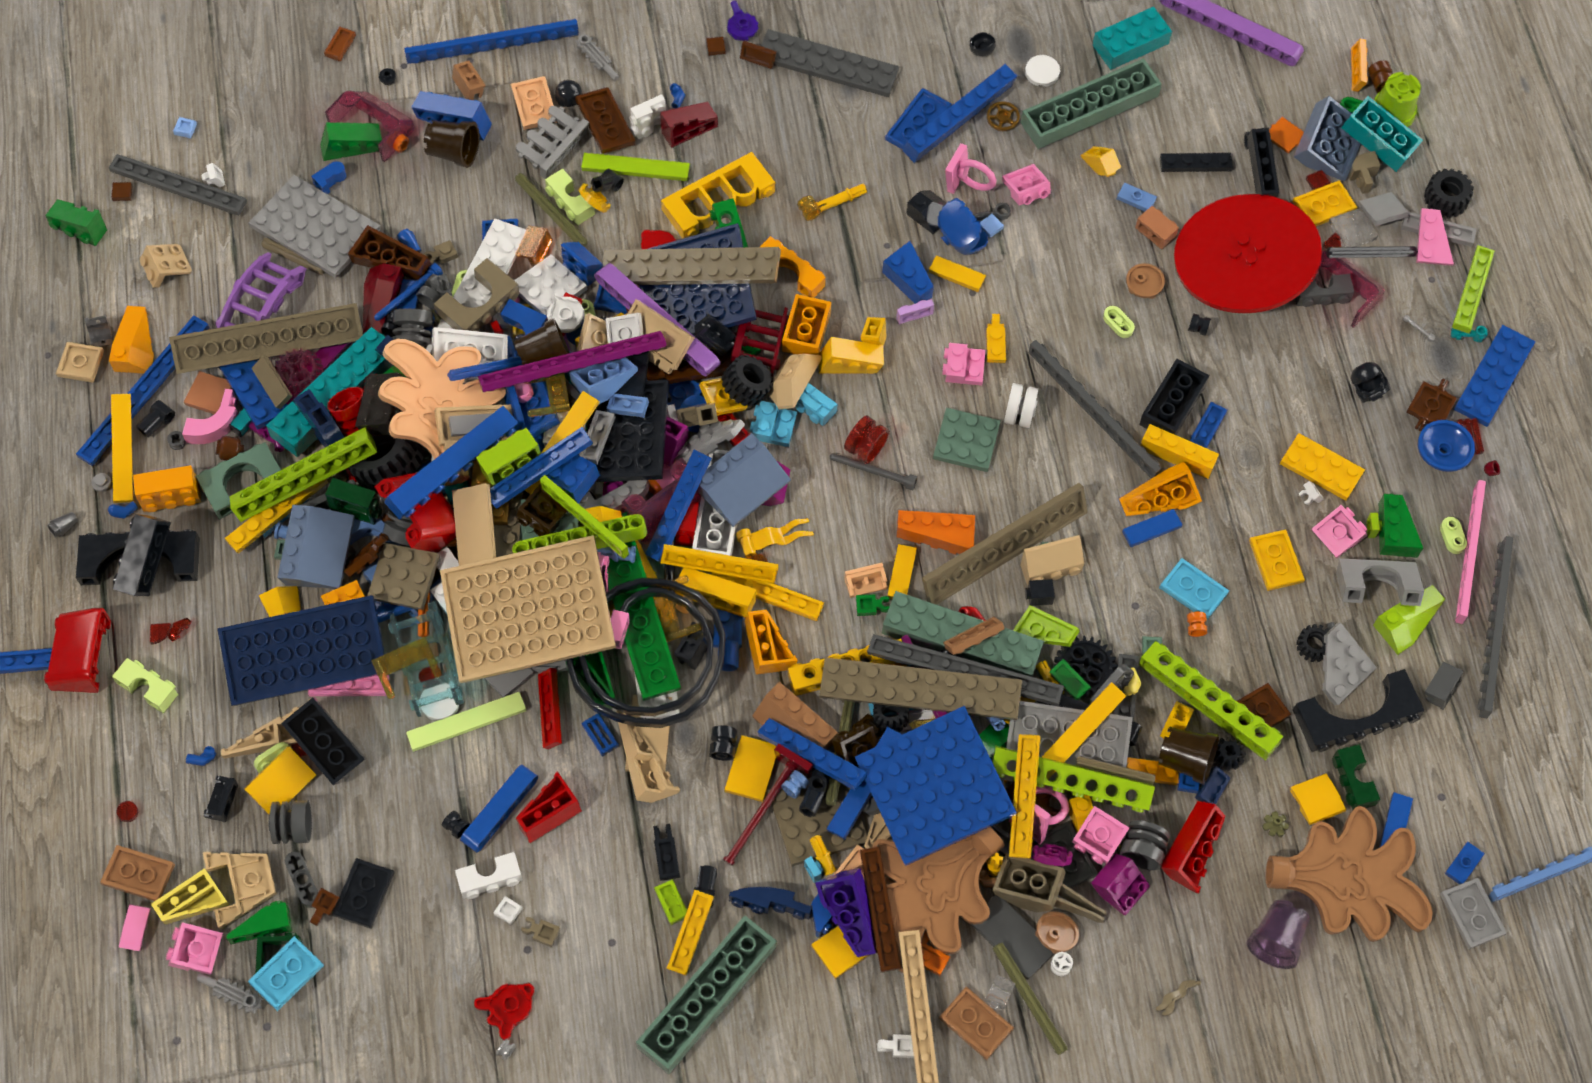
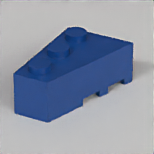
[882,241,934,304]

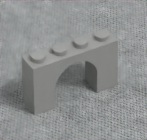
[1336,558,1424,606]

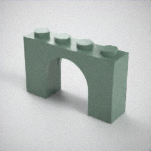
[196,442,281,520]

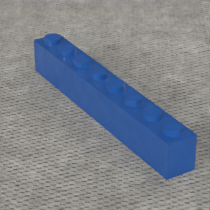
[903,64,1017,163]
[384,406,518,520]

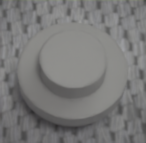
[91,473,111,492]

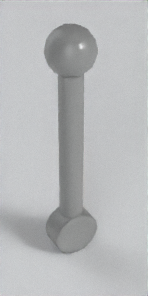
[1403,315,1436,342]

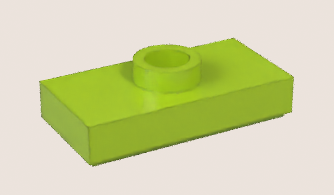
[654,879,687,925]

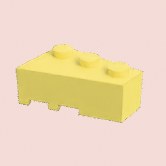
[151,868,229,925]

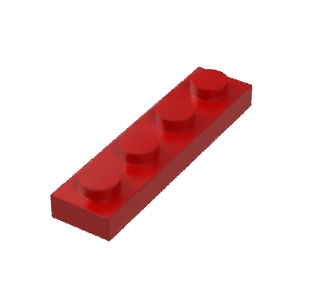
[538,668,562,749]

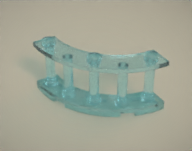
[388,601,464,717]

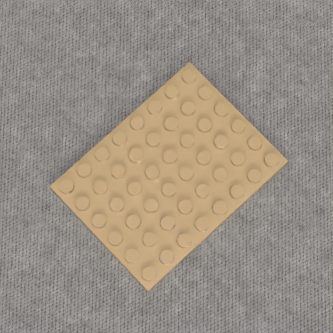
[440,535,616,683]

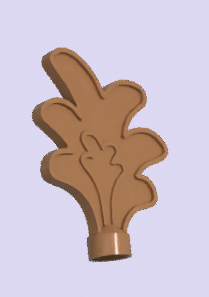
[1266,806,1433,942]
[864,827,1005,973]

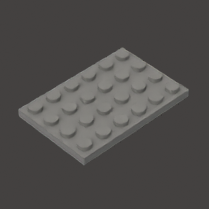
[249,175,381,278]
[1003,701,1133,795]

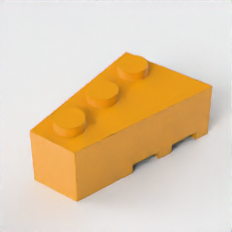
[744,610,798,675]

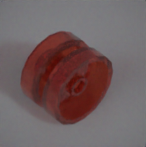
[844,415,890,464]

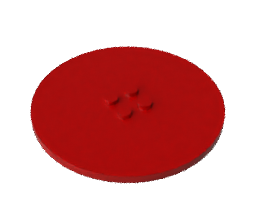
[1174,194,1322,313]

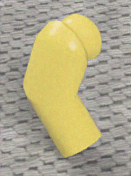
[1124,668,1141,696]

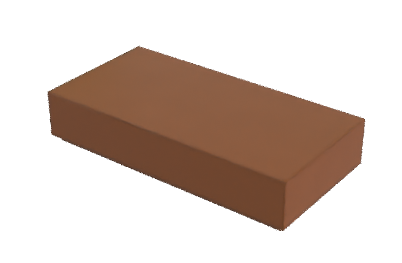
[324,26,356,61]

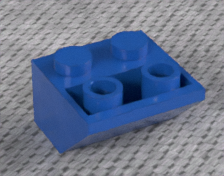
[561,242,603,286]

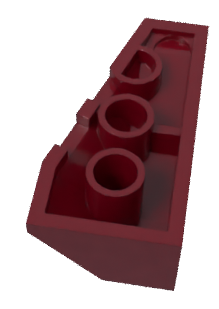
[363,263,405,335]

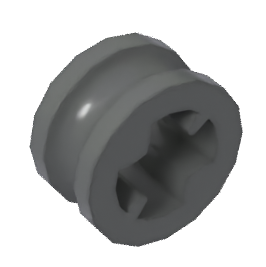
[167,431,186,450]

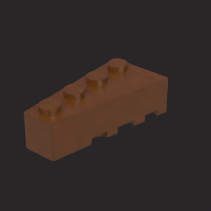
[348,225,431,280]

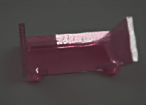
[325,91,414,162]
[1320,250,1384,328]

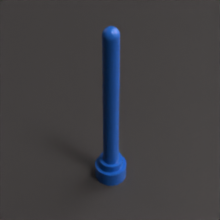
[374,263,443,321]

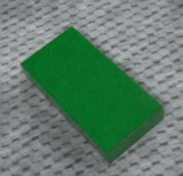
[1049,659,1091,700]

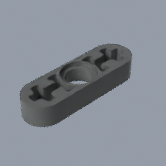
[1088,664,1134,705]
[285,852,318,908]

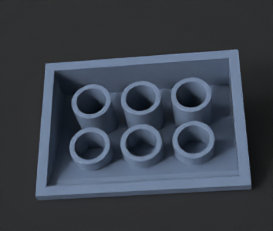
[1294,96,1360,181]
[697,433,791,527]
[277,505,355,589]

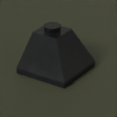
[906,190,946,235]

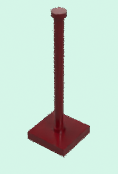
[722,743,813,866]

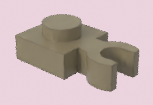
[423,240,458,265]
[521,917,560,948]

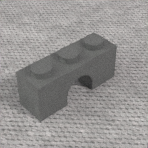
[1295,274,1354,307]

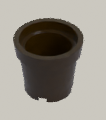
[423,120,480,168]
[514,318,570,365]
[1158,726,1219,785]

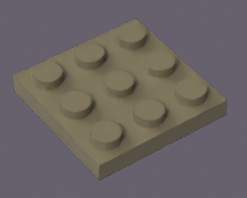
[367,543,440,610]

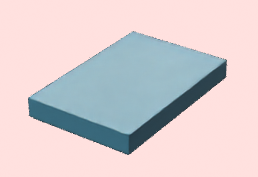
[1159,558,1229,620]
[248,936,324,1011]

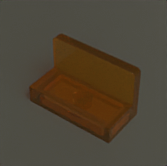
[515,225,553,267]

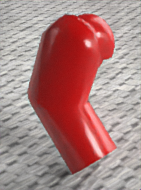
[958,606,986,621]

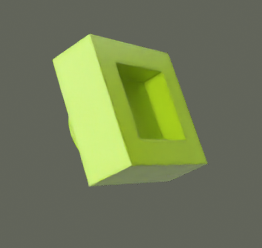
[1366,513,1382,538]

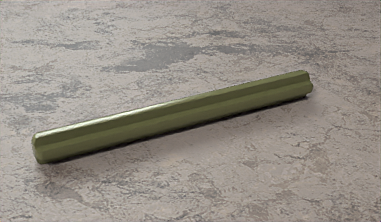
[515,173,588,247]
[825,701,855,806]
[993,943,1068,1055]

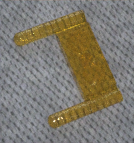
[524,373,570,417]
[653,575,702,642]
[371,636,442,699]

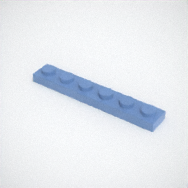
[1488,846,1592,903]

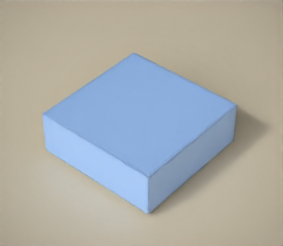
[173,117,197,138]
[980,214,1004,238]

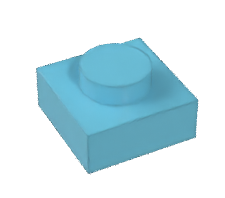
[804,856,823,883]

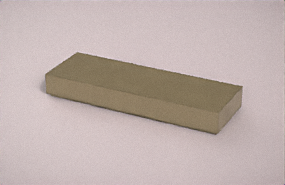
[252,355,292,409]

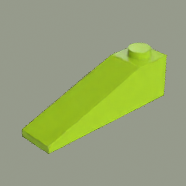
[1373,585,1445,655]

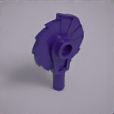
[727,0,758,41]

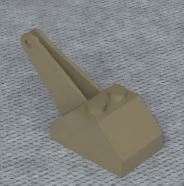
[993,853,1107,923]

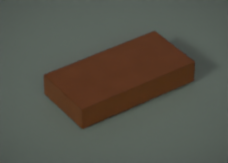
[740,41,776,69]

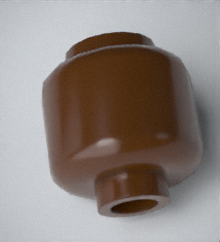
[216,436,244,461]

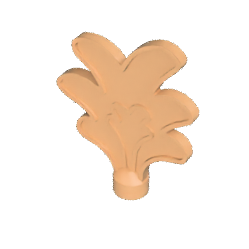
[378,339,506,486]

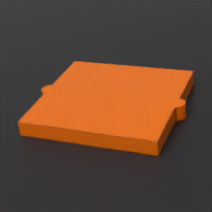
[1269,117,1304,154]

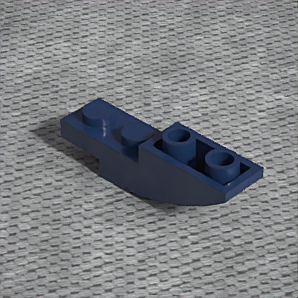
[293,389,345,448]
[729,887,812,920]

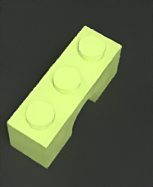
[545,168,595,225]
[112,658,178,714]

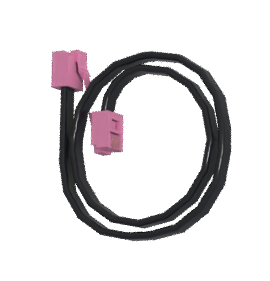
[567,552,726,728]

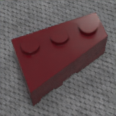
[660,101,718,148]

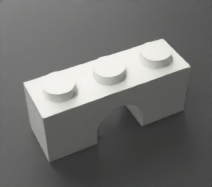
[455,852,522,899]

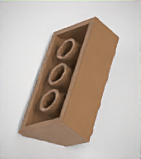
[752,682,838,750]

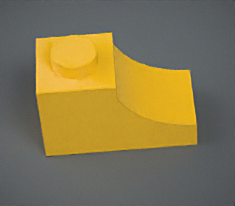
[1160,701,1195,738]

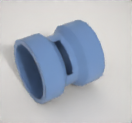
[781,770,809,799]

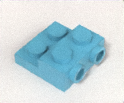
[750,401,797,447]

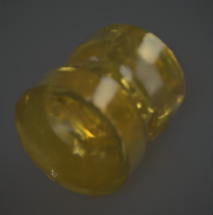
[797,195,821,221]

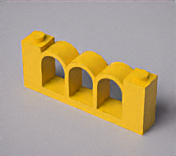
[661,152,775,239]

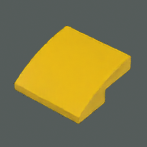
[1290,774,1346,825]

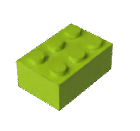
[476,428,541,487]

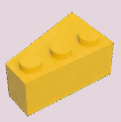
[819,337,884,374]

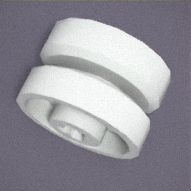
[1004,383,1039,429]

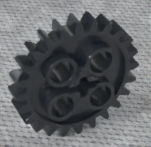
[1053,636,1118,698]

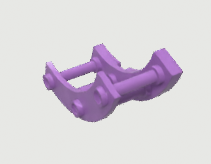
[216,252,307,328]

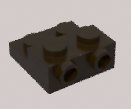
[516,484,568,536]
[832,722,878,768]

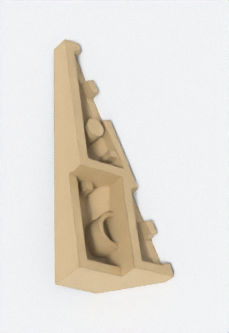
[221,699,310,759]
[616,710,680,803]

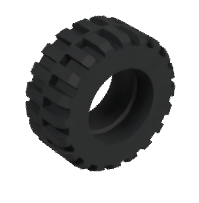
[348,422,424,494]

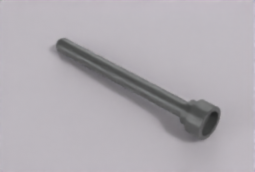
[830,453,918,491]

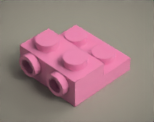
[1002,164,1051,206]
[942,343,985,386]
[1311,505,1367,558]
[1072,806,1129,865]
[166,923,223,975]

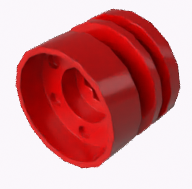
[327,387,377,436]

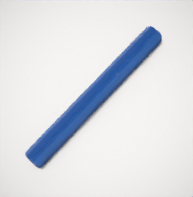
[447,356,523,381]

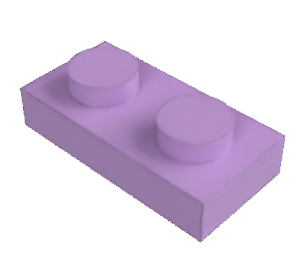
[896,299,934,324]

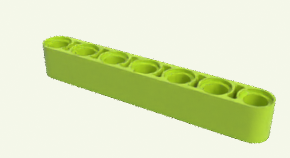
[512,514,647,554]

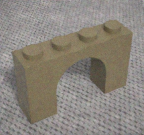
[434,258,519,332]

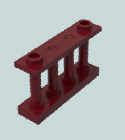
[730,307,789,377]

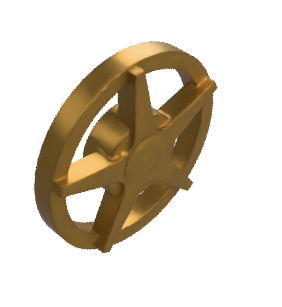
[987,101,1020,131]

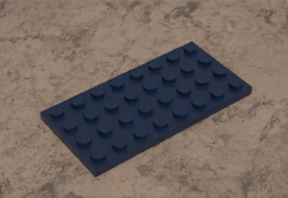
[217,595,388,706]

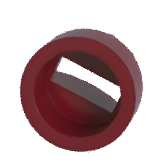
[1484,460,1500,476]

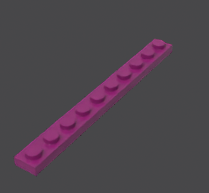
[478,331,666,392]

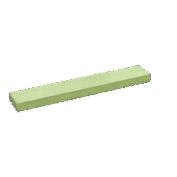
[406,692,526,752]

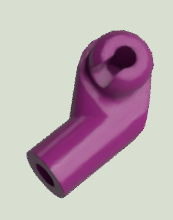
[262,428,284,452]

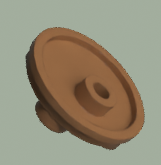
[1126,263,1165,299]
[1035,911,1079,954]

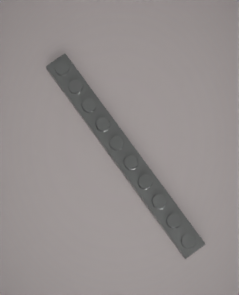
[1028,340,1162,479]
[1477,536,1513,719]
[867,634,1064,706]

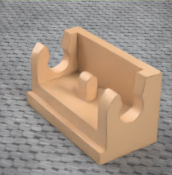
[844,563,887,598]

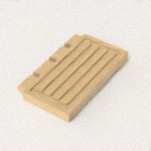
[628,299,694,374]
[434,404,515,451]

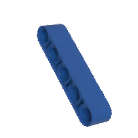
[460,764,539,853]

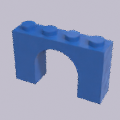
[500,299,548,356]

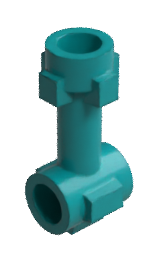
[1451,326,1488,343]

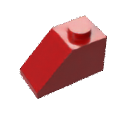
[675,501,699,546]

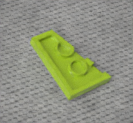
[1013,605,1080,647]

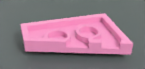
[1416,208,1454,266]

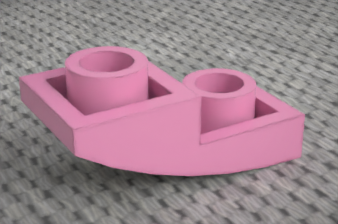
[119,904,151,951]

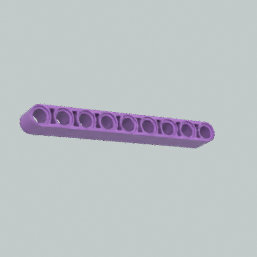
[1159,0,1304,66]
[594,263,720,377]

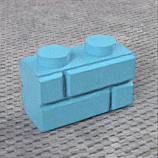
[795,383,838,426]

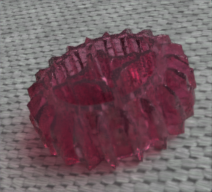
[274,348,324,397]

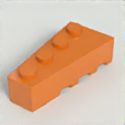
[896,510,975,555]

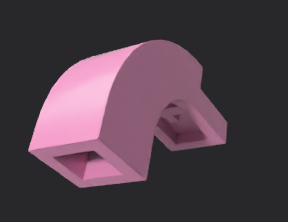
[182,389,238,444]

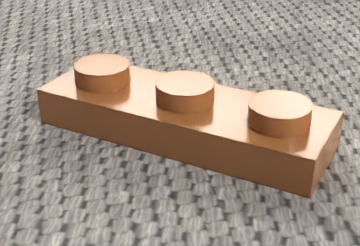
[943,617,1005,655]

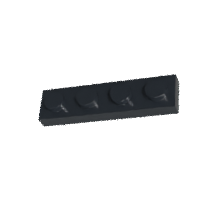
[1160,153,1233,172]

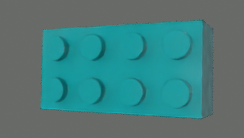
[1093,6,1172,70]
[1341,96,1423,172]

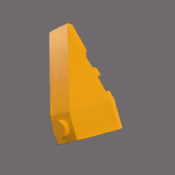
[109,306,154,374]
[1119,462,1202,516]

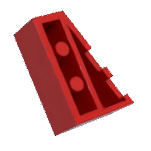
[516,771,581,843]

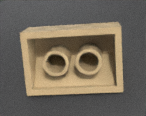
[1020,535,1084,585]

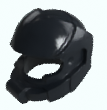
[1351,362,1391,403]

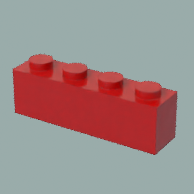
[1160,801,1225,894]

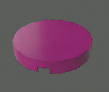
[1032,844,1073,866]

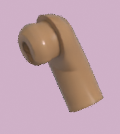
[978,867,997,888]

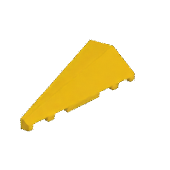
[259,586,301,617]

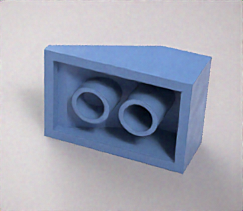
[570,357,638,405]

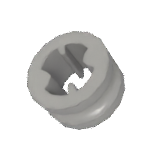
[496,1039,516,1061]

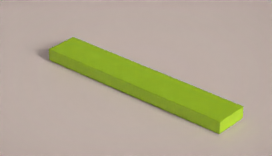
[581,153,690,181]
[1452,245,1495,333]
[540,475,629,559]

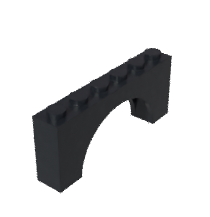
[76,529,200,586]
[1293,669,1424,752]

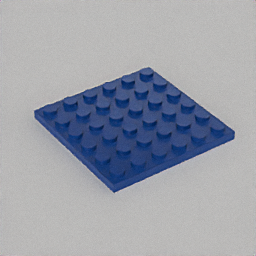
[855,706,1017,866]

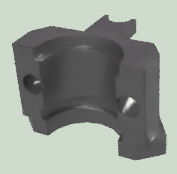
[84,315,113,347]

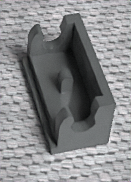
[1425,661,1463,710]

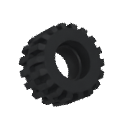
[1424,169,1474,218]
[721,355,773,406]

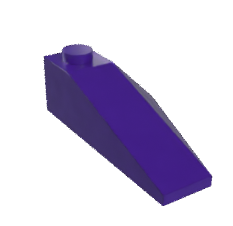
[815,868,877,957]

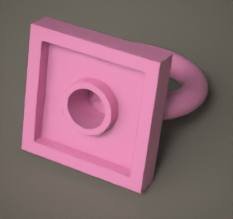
[945,143,996,194]
[1009,786,1069,845]

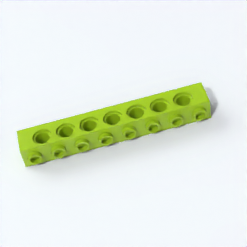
[229,427,377,522]
[1139,641,1283,761]
[992,746,1155,813]

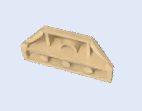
[768,354,822,409]

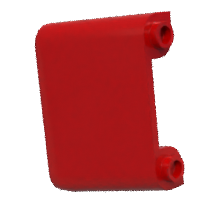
[375,472,456,553]
[44,608,111,693]

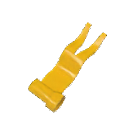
[735,518,814,558]

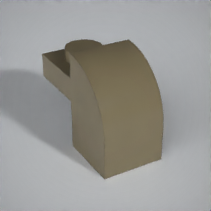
[1349,151,1381,194]
[676,403,718,427]

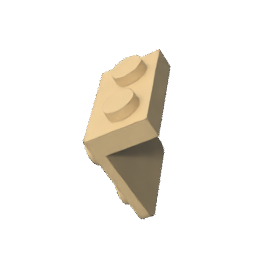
[140,244,192,288]

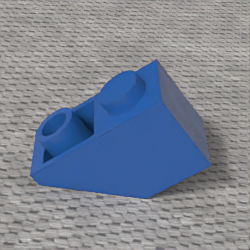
[811,894,833,938]

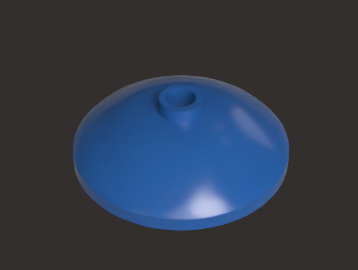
[1418,420,1475,472]

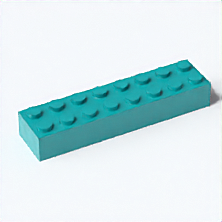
[266,327,392,457]

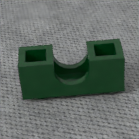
[1332,744,1380,810]

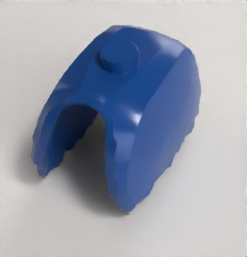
[938,198,989,255]

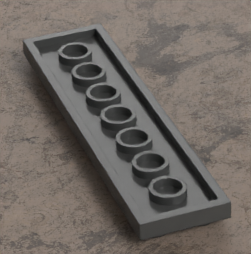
[761,29,899,98]

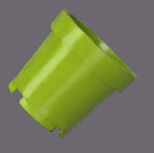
[1374,72,1421,127]

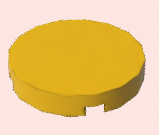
[578,184,610,213]

